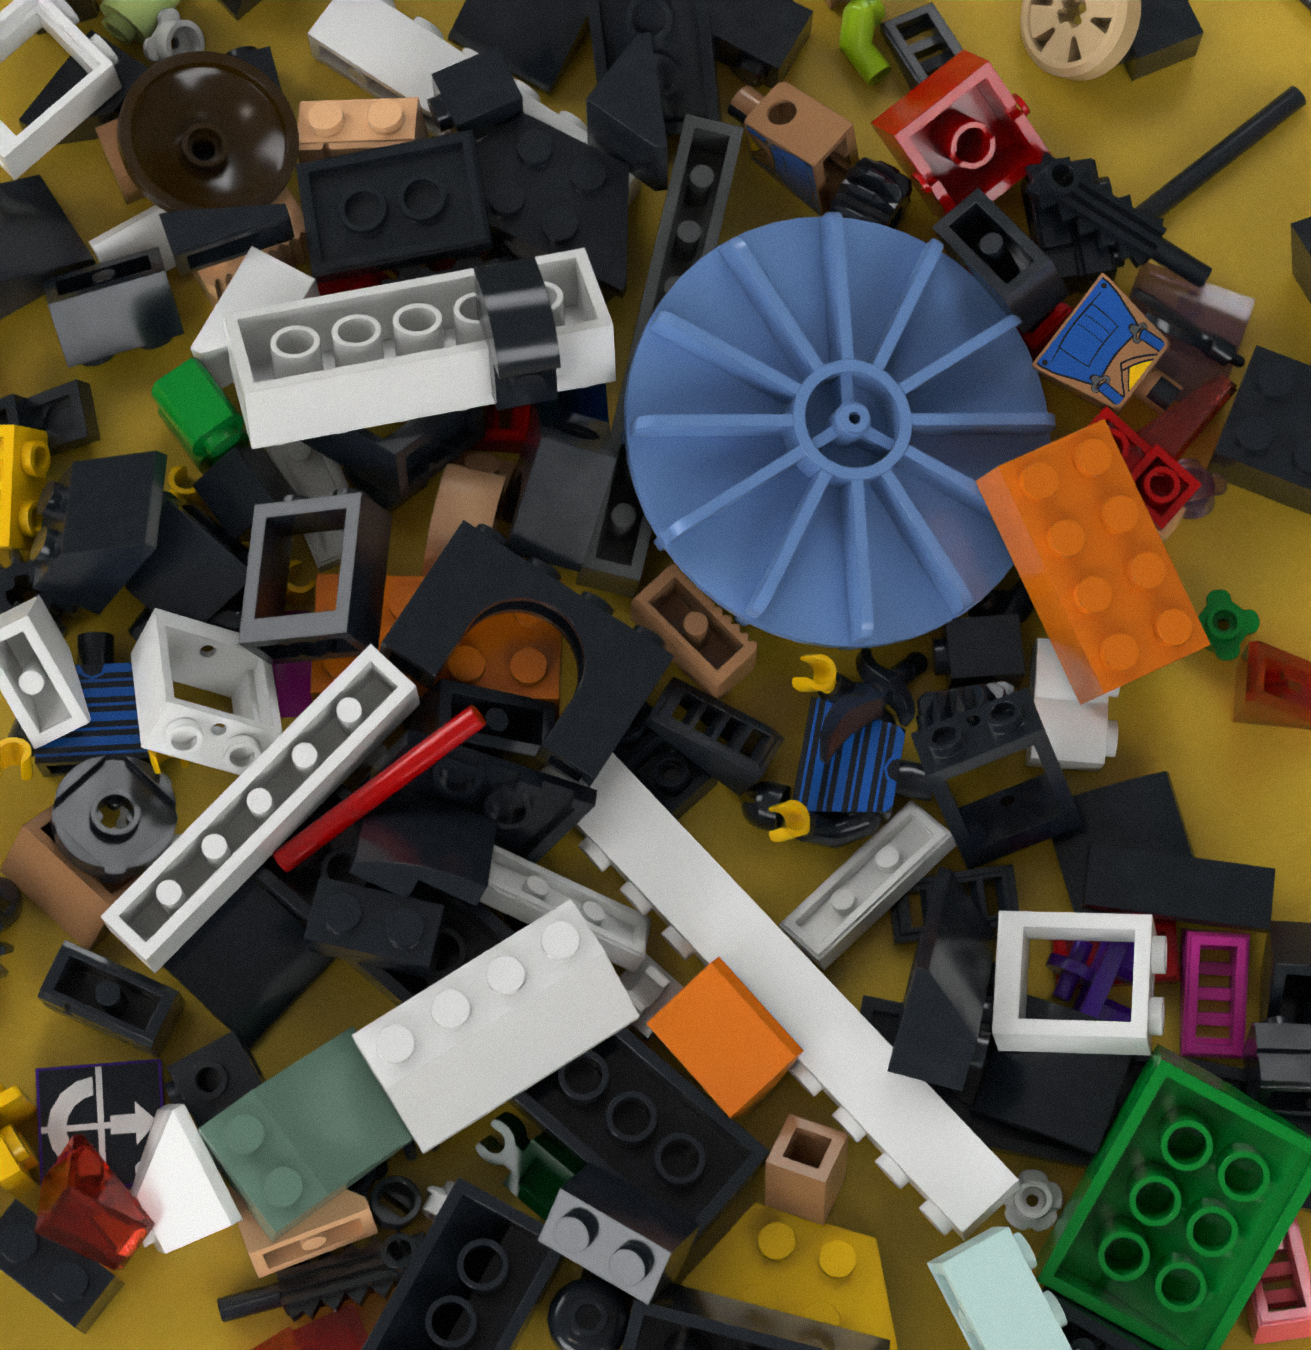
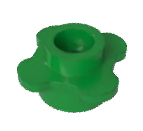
[1198,589,1260,661]

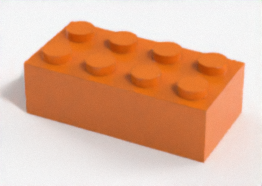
[975,419,1211,705]
[310,573,563,719]

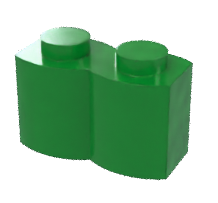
[151,357,249,474]

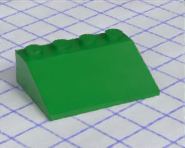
[1035,1044,1311,1350]

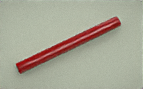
[273,705,486,872]

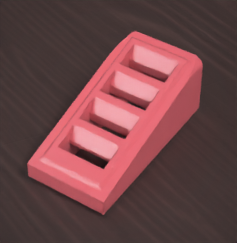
[1245,1217,1311,1344]

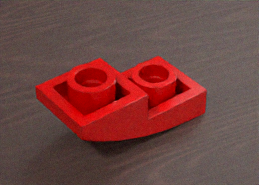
[1086,406,1202,531]

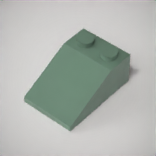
[198,1026,414,1243]

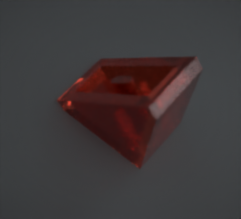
[1233,641,1311,730]
[35,1134,155,1271]

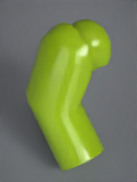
[839,0,892,86]

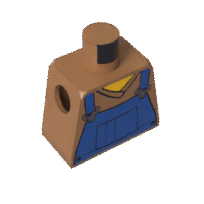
[728,82,859,217]
[1031,273,1184,417]

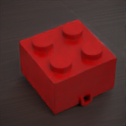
[871,49,1051,219]

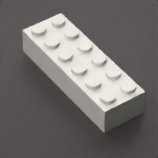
[223,248,616,449]

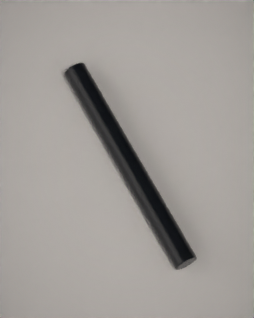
[1135,86,1306,218]

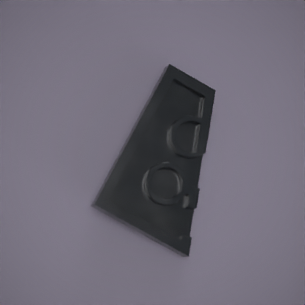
[370,729,598,864]

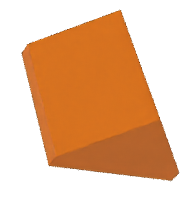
[646,957,804,1118]

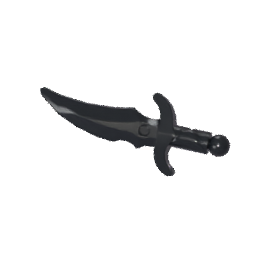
[819,648,928,764]

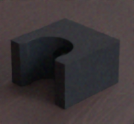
[501,403,617,572]

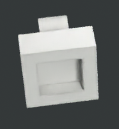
[619,953,684,1042]

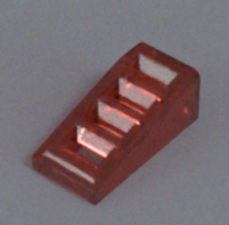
[1136,373,1237,462]

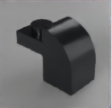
[474,257,561,411]

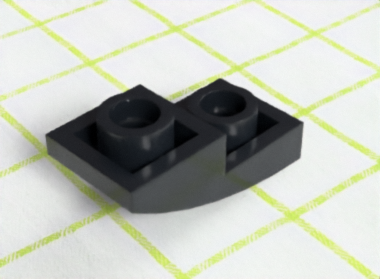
[613,701,718,820]

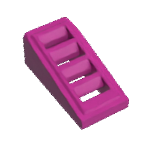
[1180,928,1250,1059]

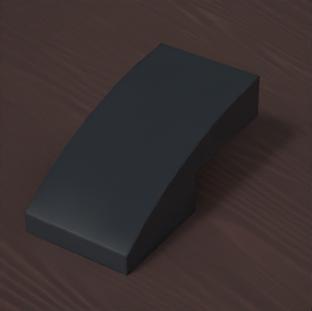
[0,379,101,456]

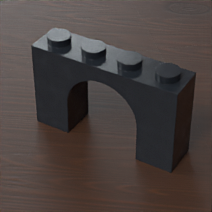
[379,520,674,788]

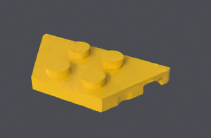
[679,1203,898,1350]

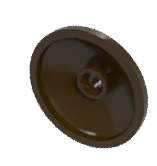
[117,51,299,212]

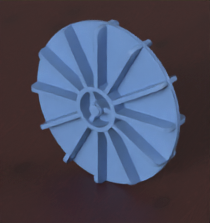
[620,212,1056,651]

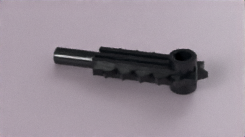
[1023,152,1212,288]
[217,1230,425,1323]

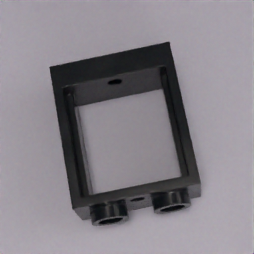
[299,406,485,501]
[238,488,392,665]
[911,687,1084,870]

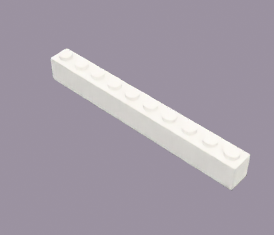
[540,752,1020,1240]

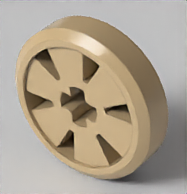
[1020,0,1141,81]

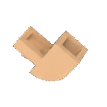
[422,451,516,576]

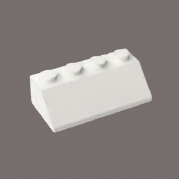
[352,899,640,1154]

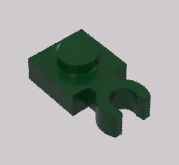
[475,1112,585,1221]

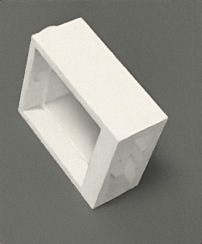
[0,0,122,180]
[130,608,283,775]
[992,911,1167,1056]

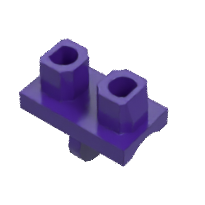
[1045,941,1135,1022]

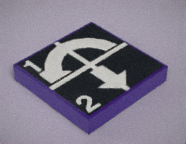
[35,1059,166,1196]

